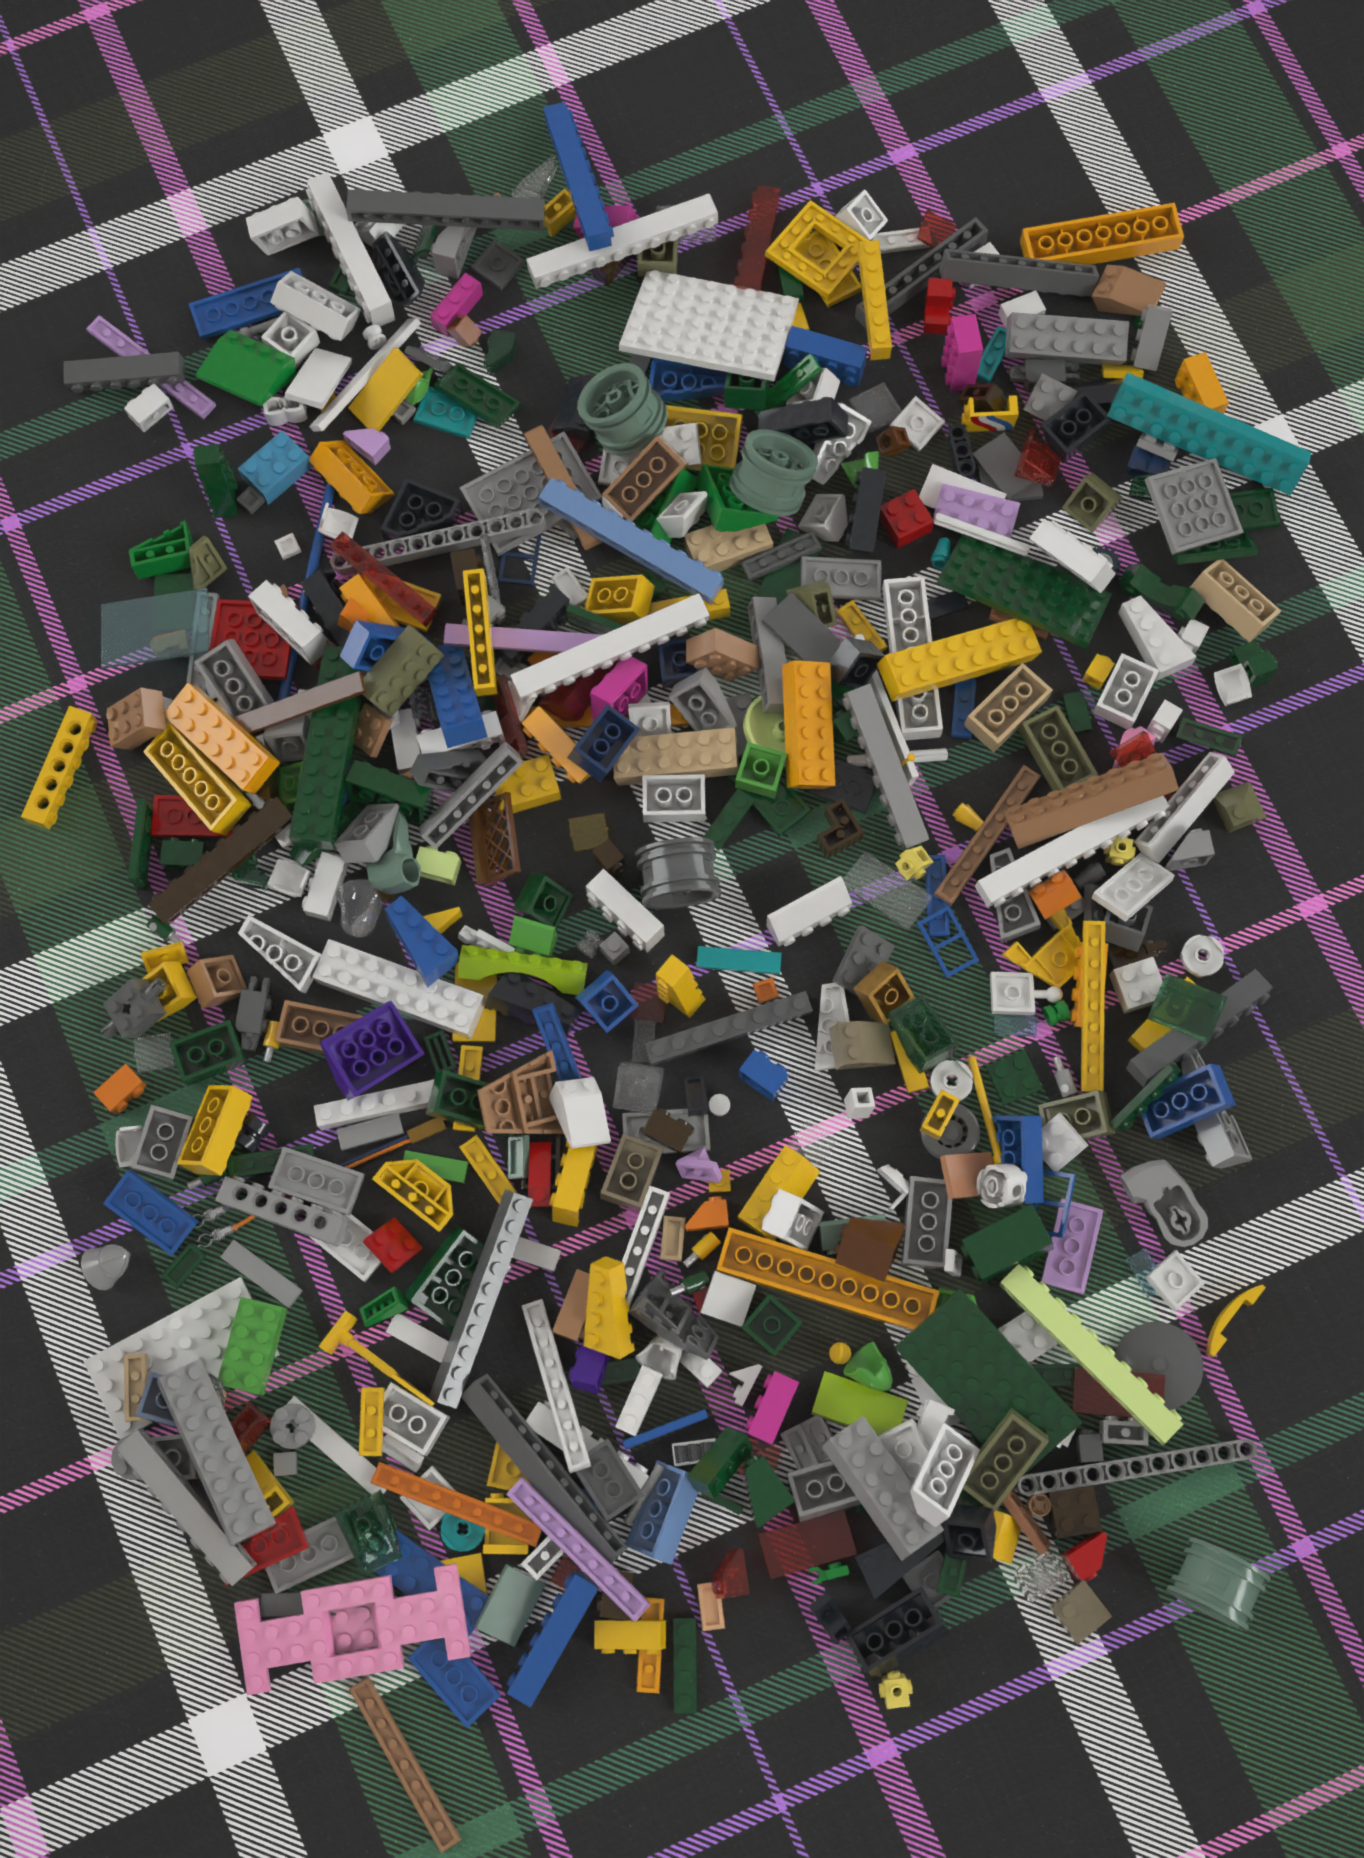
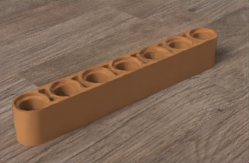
[524,425,603,551]

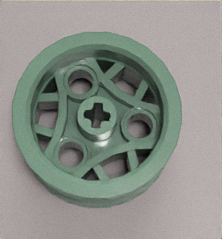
[577,363,668,456]
[729,429,818,516]
[1166,1537,1271,1632]

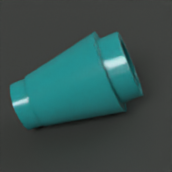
[931,538,951,569]

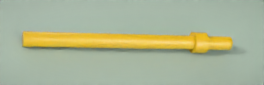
[967,1056,1003,1164]

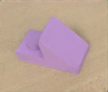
[675,1148,723,1183]

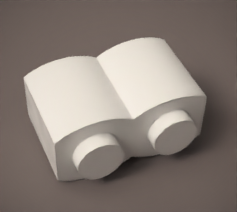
[263,396,308,426]

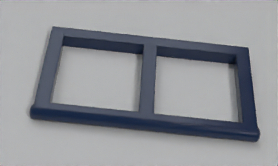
[498,533,542,586]

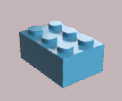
[238,430,313,505]

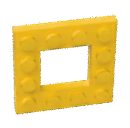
[765,200,869,299]

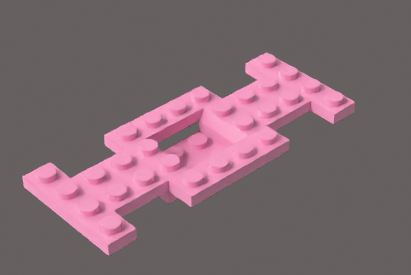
[234,1563,471,1696]

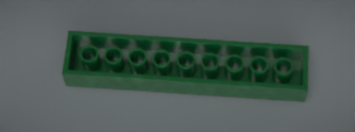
[289,645,367,850]

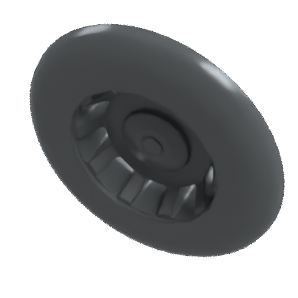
[920,1104,980,1159]

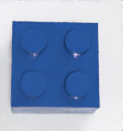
[575,970,639,1033]
[738,1049,789,1102]

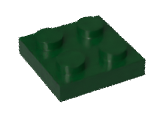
[985,1050,1043,1106]

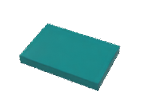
[413,386,478,439]

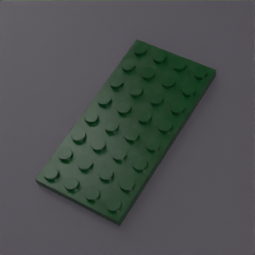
[937,534,1112,649]
[895,1288,1083,1474]

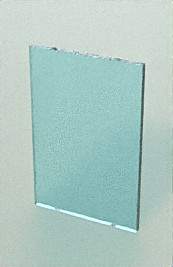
[101,588,210,669]

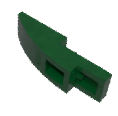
[289,801,362,867]

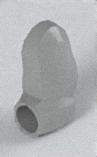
[1119,1160,1208,1247]

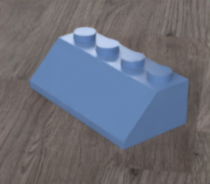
[625,1460,698,1565]

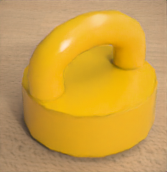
[829,1342,851,1365]

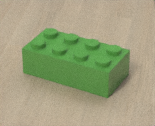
[217,1297,288,1396]

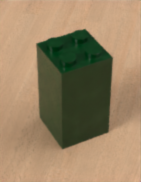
[960,1204,1053,1284]

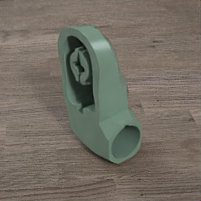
[366,811,421,894]

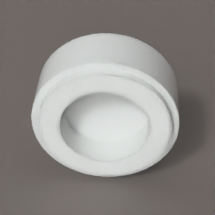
[709,1094,730,1116]

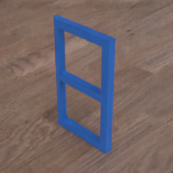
[916,905,979,978]
[1033,1169,1076,1238]

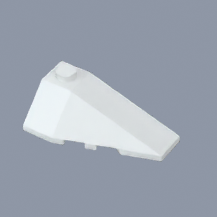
[812,403,872,485]

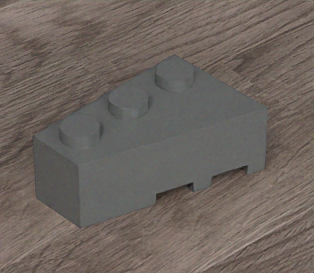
[410,748,487,792]

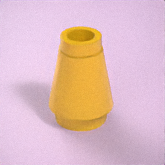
[952,802,984,831]

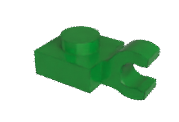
[808,1561,849,1585]

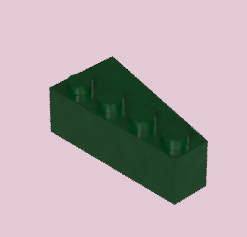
[194,444,239,518]

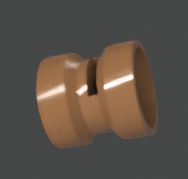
[1026,1494,1051,1517]

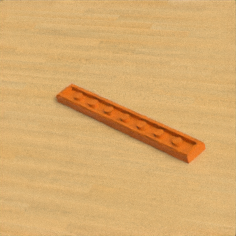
[371,1462,543,1547]

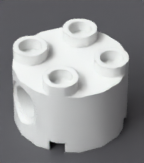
[976,1164,1027,1208]

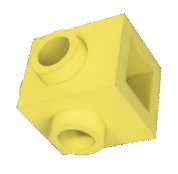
[1104,837,1135,866]
[895,846,933,880]
[879,1671,912,1709]

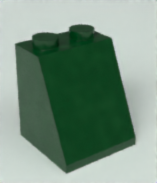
[742,1453,795,1528]

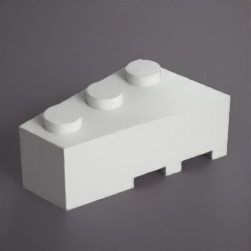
[916,1400,955,1449]

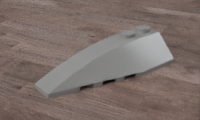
[1181,1049,1253,1169]

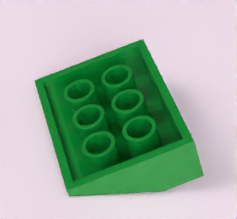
[196,330,296,406]
[696,464,778,532]

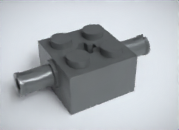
[101,978,166,1039]

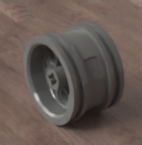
[635,837,722,909]

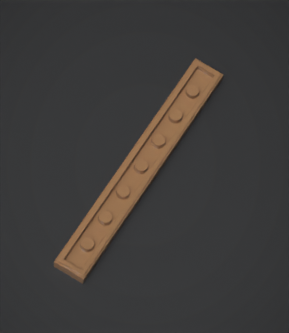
[934,765,1041,906]
[349,1676,461,1853]

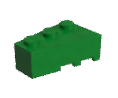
[129,520,193,579]

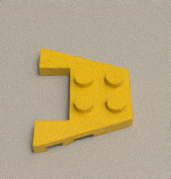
[1002,909,1080,988]

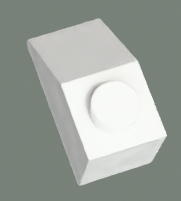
[679,1349,723,1388]

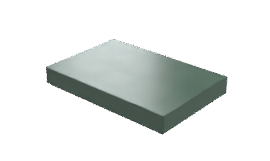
[474,1564,546,1647]

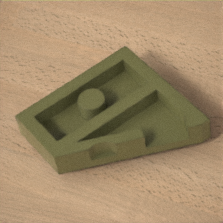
[189,536,227,592]

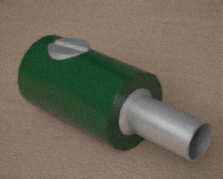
[146,915,184,944]
[187,1167,229,1190]
[668,1270,710,1297]

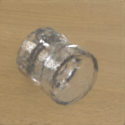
[575,929,604,958]

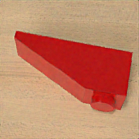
[528,1142,552,1207]

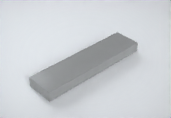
[221,1240,303,1308]

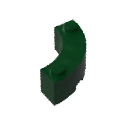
[1117,564,1205,621]

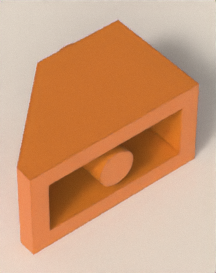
[337,597,370,632]
[685,1196,729,1232]

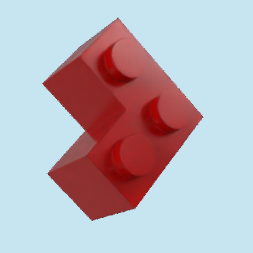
[923,278,956,335]

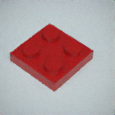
[363,1217,423,1274]

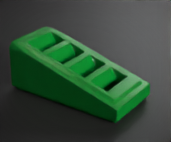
[360,1286,408,1327]

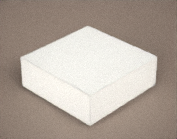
[275,533,301,560]

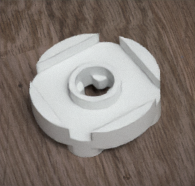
[1180,935,1224,978]
[930,1060,973,1102]

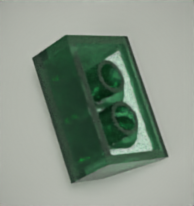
[1147,973,1227,1043]

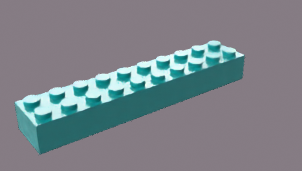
[1107,372,1311,496]

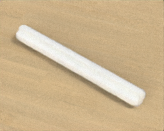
[934,513,1030,556]
[846,748,948,767]

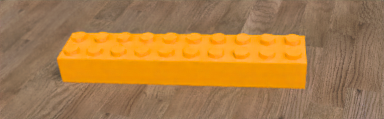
[716,1227,939,1331]

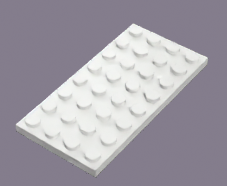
[83,1277,280,1439]

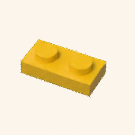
[141,941,189,973]

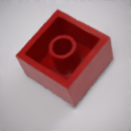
[879,489,934,549]

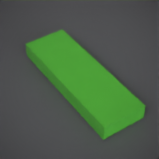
[403,1150,469,1184]

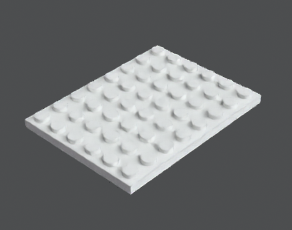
[619,270,799,381]

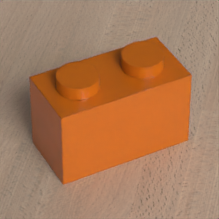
[1028,870,1082,919]
[93,1064,147,1114]

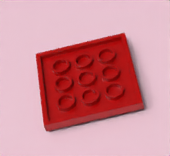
[209,599,298,680]

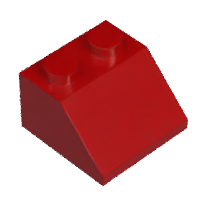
[1060,1532,1107,1582]

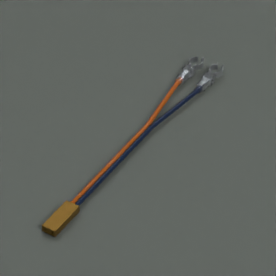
[193,1118,447,1247]

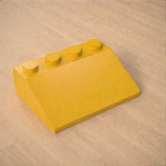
[665,405,743,471]

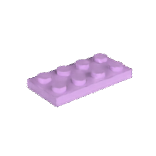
[933,483,1020,538]
[1041,1199,1104,1295]

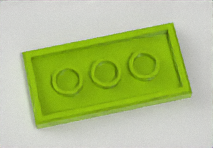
[811,1371,908,1436]

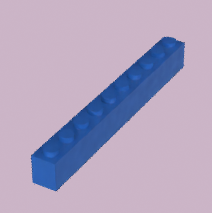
[543,102,614,252]

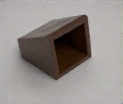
[834,1217,906,1282]

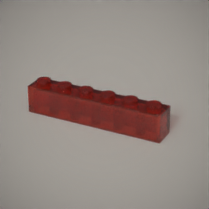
[733,185,781,292]
[329,531,439,627]

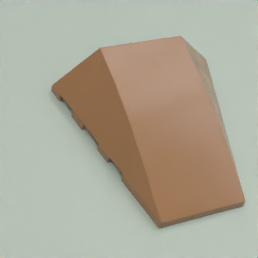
[477,1050,564,1134]

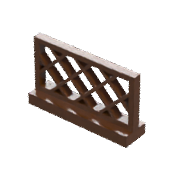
[468,792,521,887]

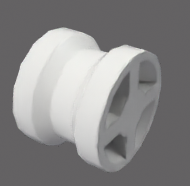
[363,325,387,350]

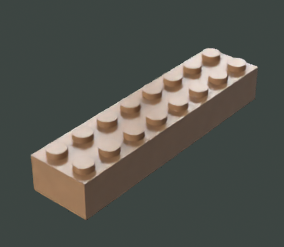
[1004,753,1179,849]

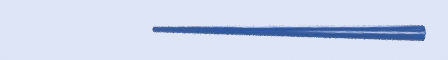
[277,484,335,701]

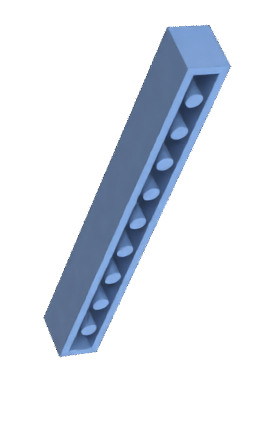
[538,478,724,605]

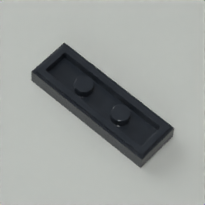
[927,591,969,621]

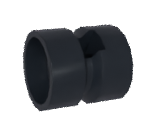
[236,1112,272,1153]

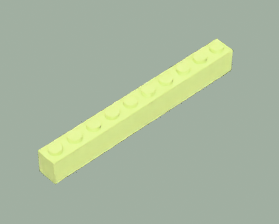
[1000,1264,1183,1446]

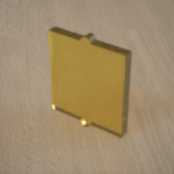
[568,813,609,852]

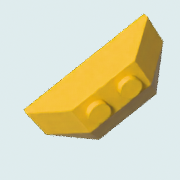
[372,1159,453,1232]

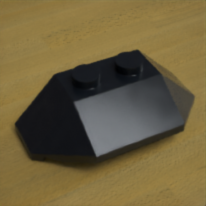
[372,231,425,306]

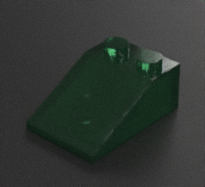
[888,995,959,1074]
[334,1489,403,1576]

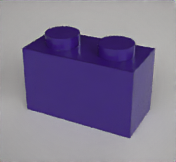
[569,1340,610,1394]

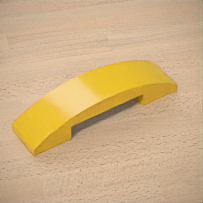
[1206,1285,1266,1358]

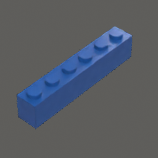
[506,1569,599,1708]

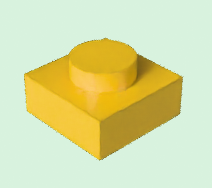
[709,1170,731,1193]

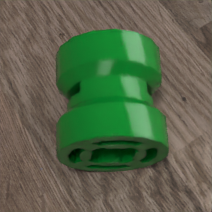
[1043,1000,1071,1027]

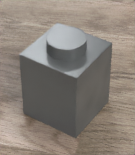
[1075,1430,1104,1463]

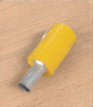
[263,1021,279,1062]
[683,1231,721,1267]

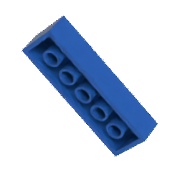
[427,645,488,748]

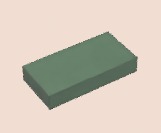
[508,1135,529,1180]

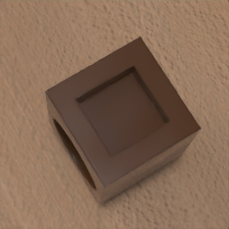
[876,426,911,457]

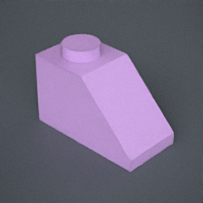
[343,428,391,465]

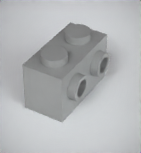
[1099,1416,1148,1446]

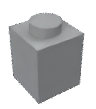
[599,932,630,966]

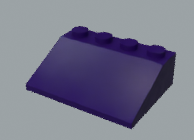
[320,1000,424,1101]

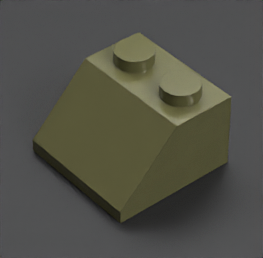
[1062,473,1123,533]

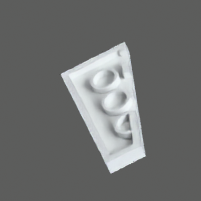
[815,983,850,1071]

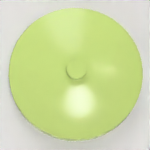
[743,695,786,767]

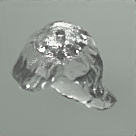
[336,879,382,937]

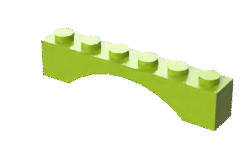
[457,945,588,995]

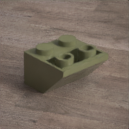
[786,580,837,628]

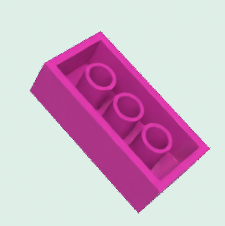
[941,314,983,392]

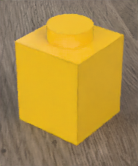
[1082,654,1115,690]

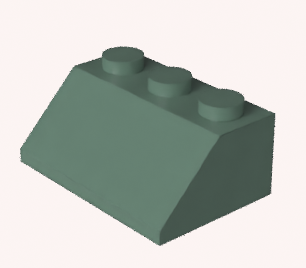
[818,1214,886,1256]

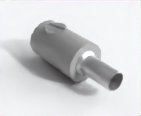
[1053,1056,1078,1098]

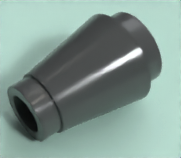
[1073,862,1106,890]

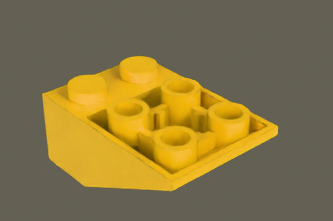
[246,1450,295,1519]

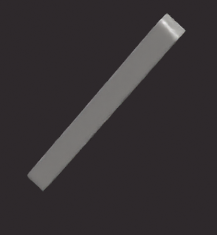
[330,508,546,575]
[1015,1439,1257,1495]

